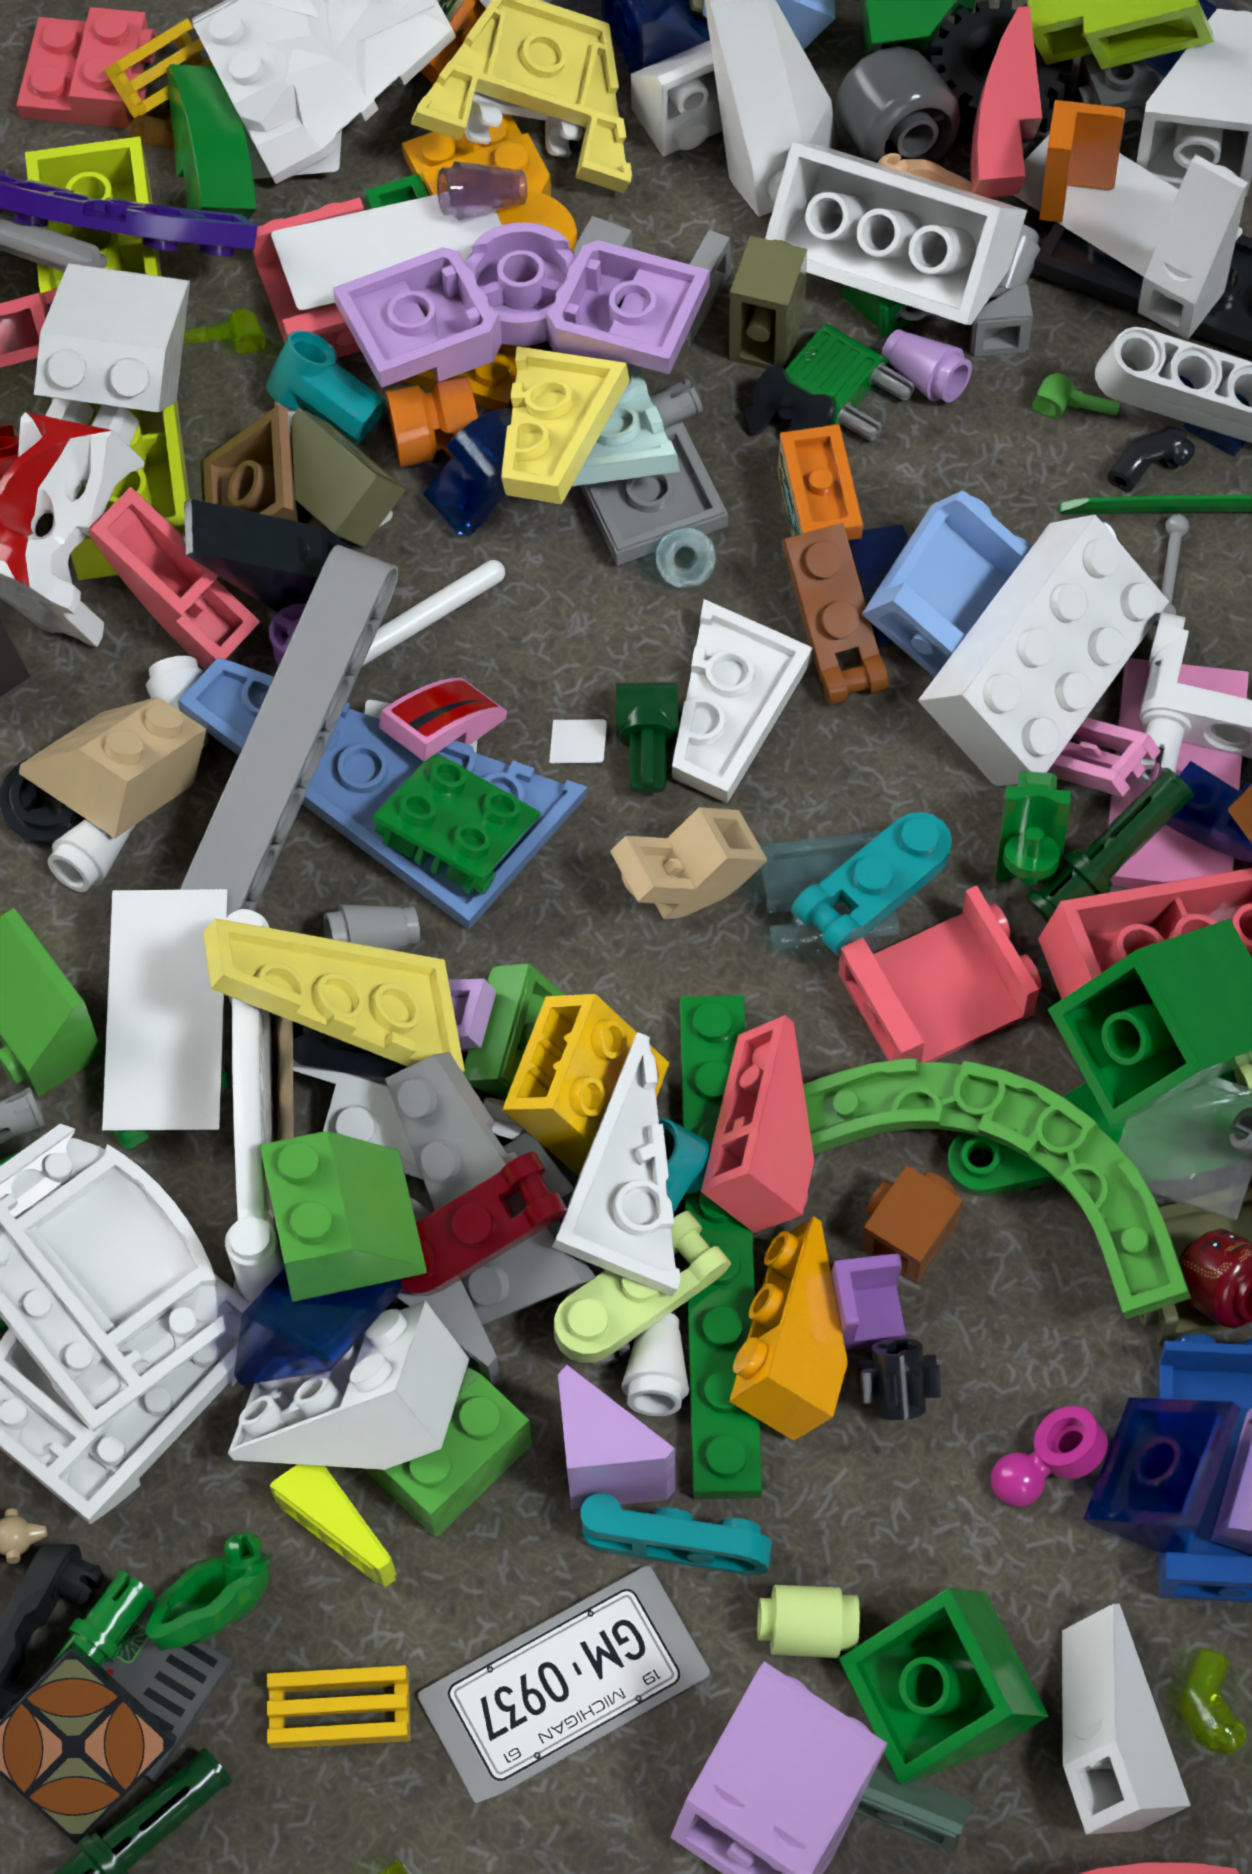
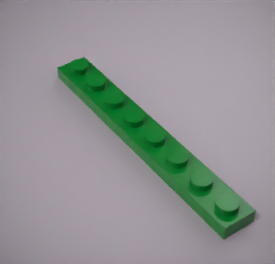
[680,995,762,1500]

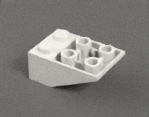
[228,1301,469,1470]

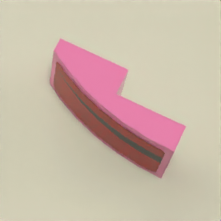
[379,678,507,762]

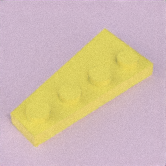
[203,918,465,1072]

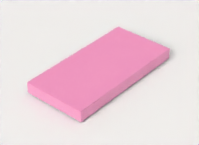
[1108,658,1249,889]

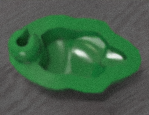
[145,1532,271,1651]

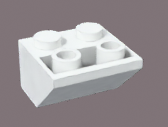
[631,40,723,157]

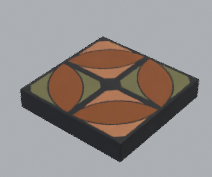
[0,1641,177,1845]

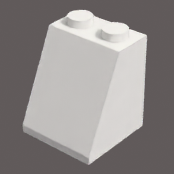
[1136,9,1252,197]
[34,263,190,412]

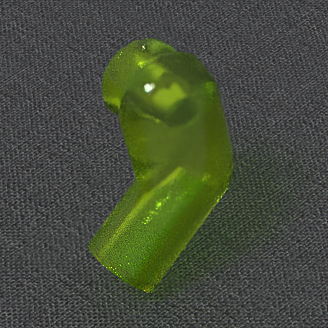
[1179,1648,1246,1756]

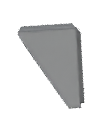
[969,284,1033,356]

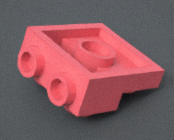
[16,7,157,129]

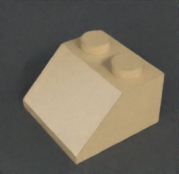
[19,697,207,838]

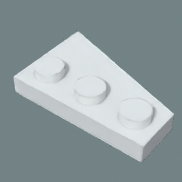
[672,599,813,803]

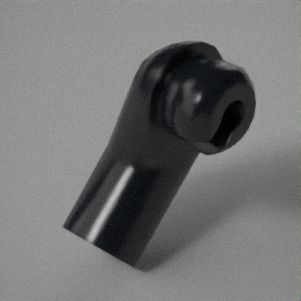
[1107,426,1195,492]

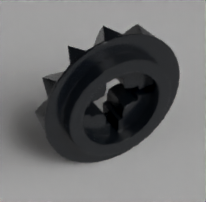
[0,757,85,848]

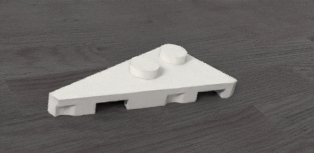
[552,1032,681,1296]

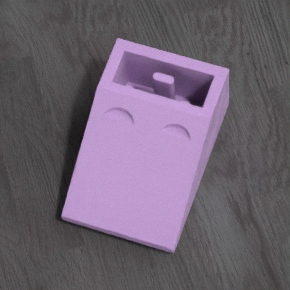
[670,1661,888,1874]

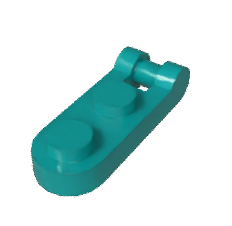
[791,812,952,955]
[581,1493,773,1576]

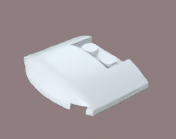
[0,1124,225,1432]
[0,1274,276,1524]

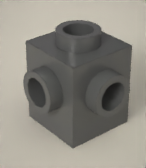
[1075,54,1160,139]

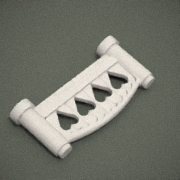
[225,909,302,1328]

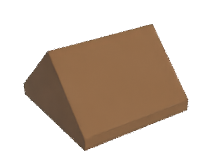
[203,405,300,522]

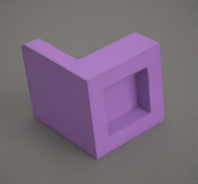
[831,1254,906,1351]

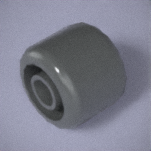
[835,46,962,163]

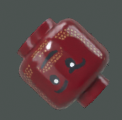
[1179,1228,1252,1329]

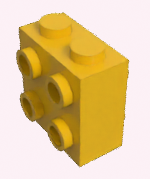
[502,994,669,1176]

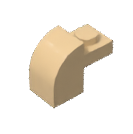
[610,807,768,919]

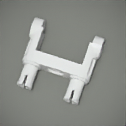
[1138,612,1252,785]

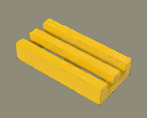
[104,18,214,119]
[267,1665,411,1749]

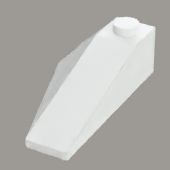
[705,0,836,217]

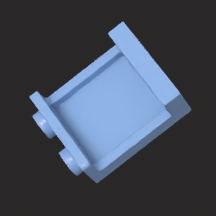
[862,491,1032,678]

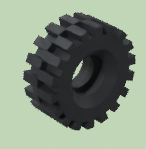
[930,0,1073,144]

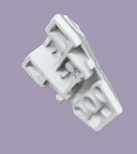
[192,0,456,184]

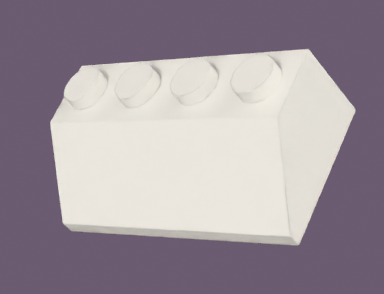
[765,142,1027,325]

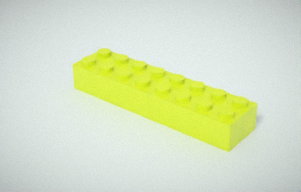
[25,136,190,581]

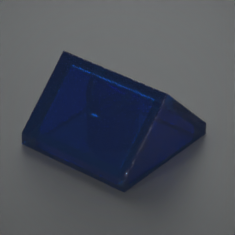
[234,1267,402,1385]
[1083,1397,1241,1554]

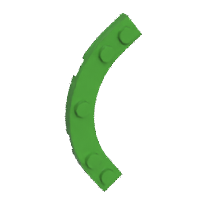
[803,1058,1191,1319]

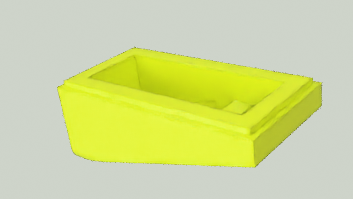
[270,1464,397,1588]

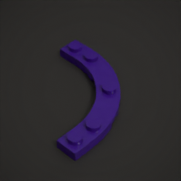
[0,170,258,257]

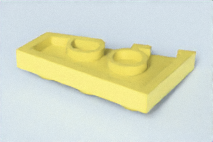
[501,346,630,504]

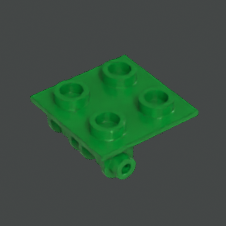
[372,753,541,895]

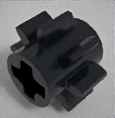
[857,1338,941,1420]

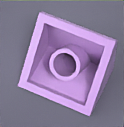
[558,1365,675,1510]

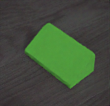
[463,964,564,1100]

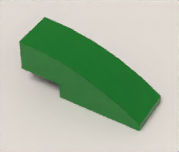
[167,64,257,219]

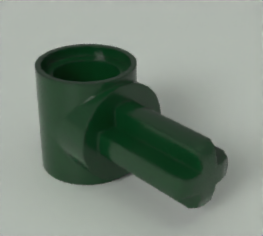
[616,682,678,797]

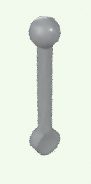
[1154,514,1189,625]

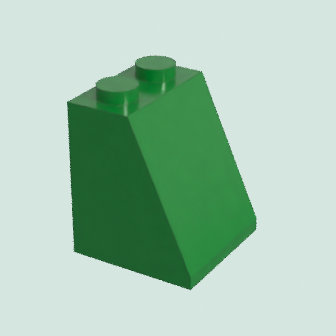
[1048,919,1252,1126]

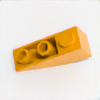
[729,1216,848,1441]

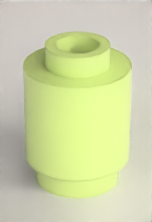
[757,1585,860,1658]

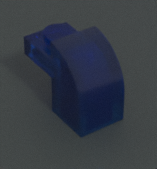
[423,408,513,536]

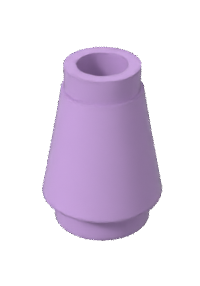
[882,329,972,403]

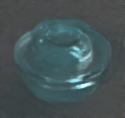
[655,527,716,588]

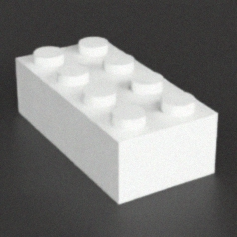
[918,514,1169,786]

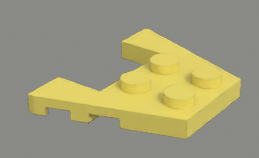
[411,0,632,194]

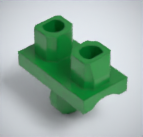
[995,771,1071,885]

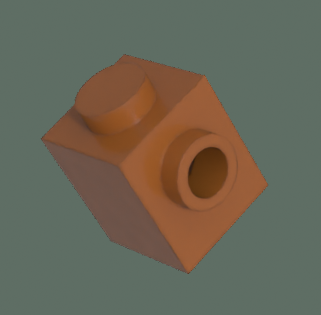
[861,1165,963,1284]

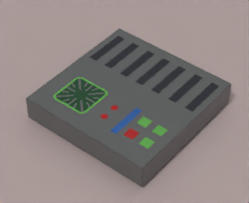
[102,1607,234,1785]

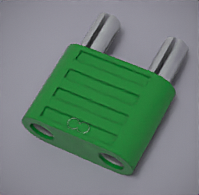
[785,324,915,441]

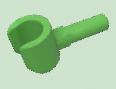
[1032,373,1120,419]

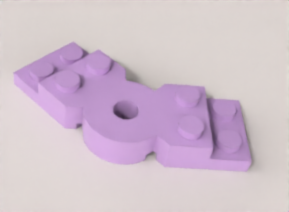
[333,223,710,388]

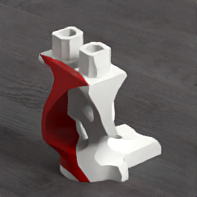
[0,398,145,647]

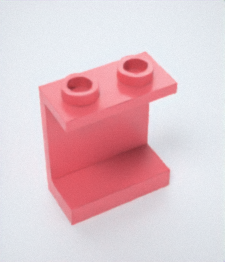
[252,197,364,358]
[838,886,1042,1063]

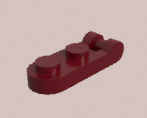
[393,1151,568,1296]

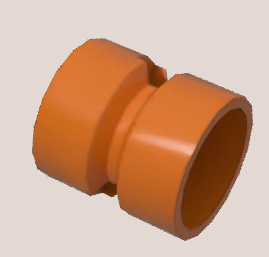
[385,376,482,468]

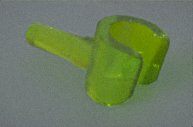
[183,309,266,355]

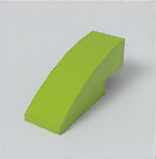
[1028,0,1214,70]

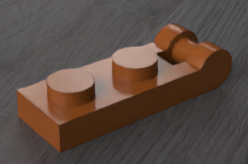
[781,523,889,706]

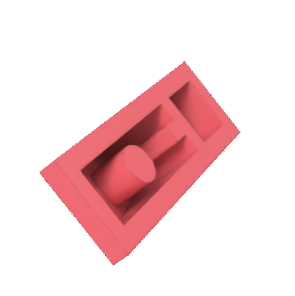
[701,1015,814,1233]

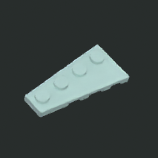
[572,361,680,486]

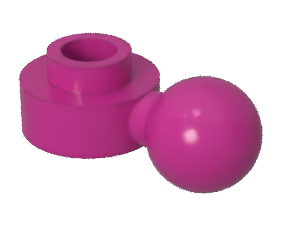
[990,1406,1108,1507]

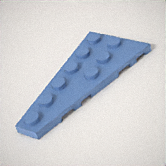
[178,657,588,930]

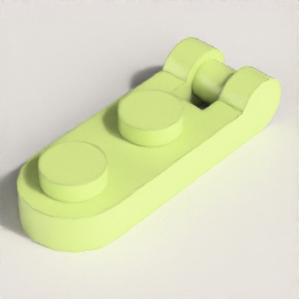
[554,1211,731,1363]

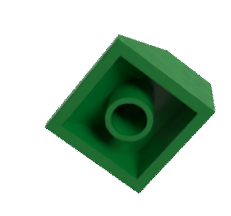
[839,1587,1049,1785]

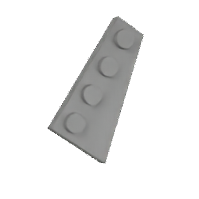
[385,1052,596,1326]

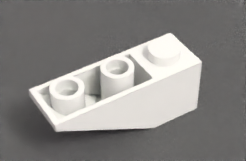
[1137,155,1248,340]
[1062,1604,1191,1835]

